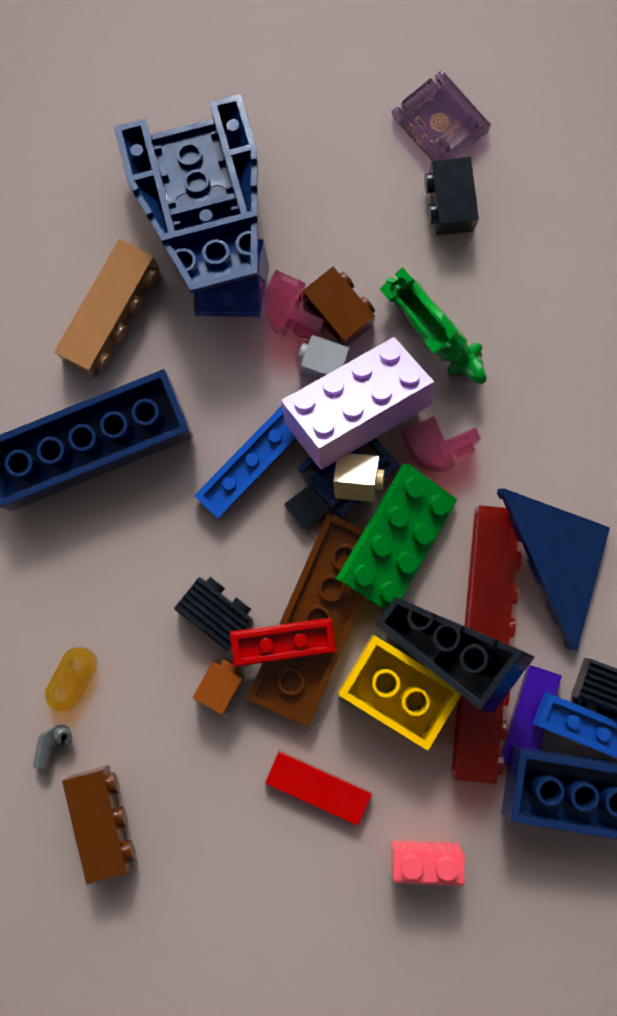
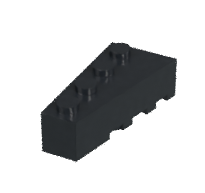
[375,597,535,713]

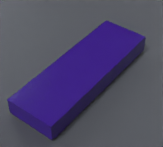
[498,665,562,765]

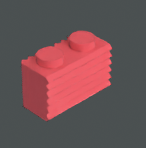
[391,839,465,886]

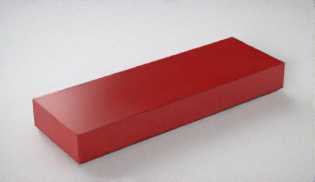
[229,618,336,667]
[265,750,372,826]

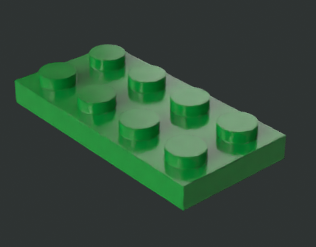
[336,464,458,611]

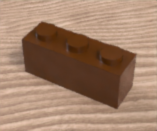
[62,765,136,884]

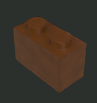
[302,266,375,347]

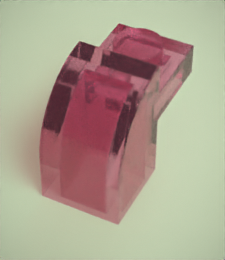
[264,270,324,340]
[401,416,481,472]

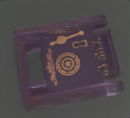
[392,71,491,161]

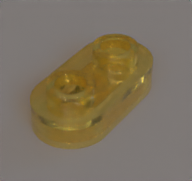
[45,647,97,711]

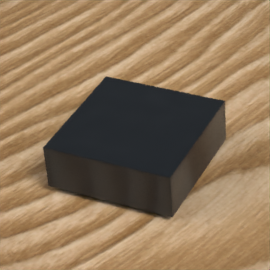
[284,484,330,531]

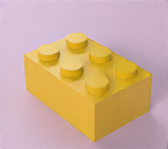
[338,634,461,751]

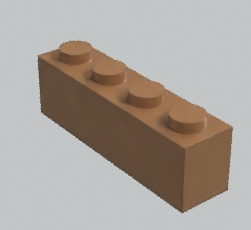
[54,238,159,378]

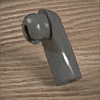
[33,724,72,769]

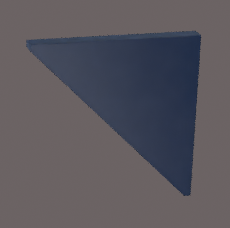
[497,488,610,651]

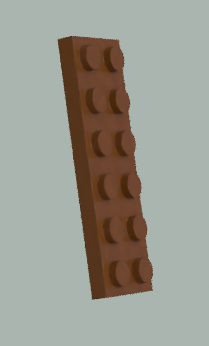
[247,513,365,727]

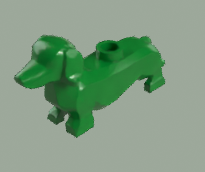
[380,267,487,384]

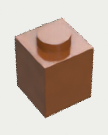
[192,658,245,715]

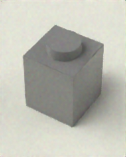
[297,335,349,379]

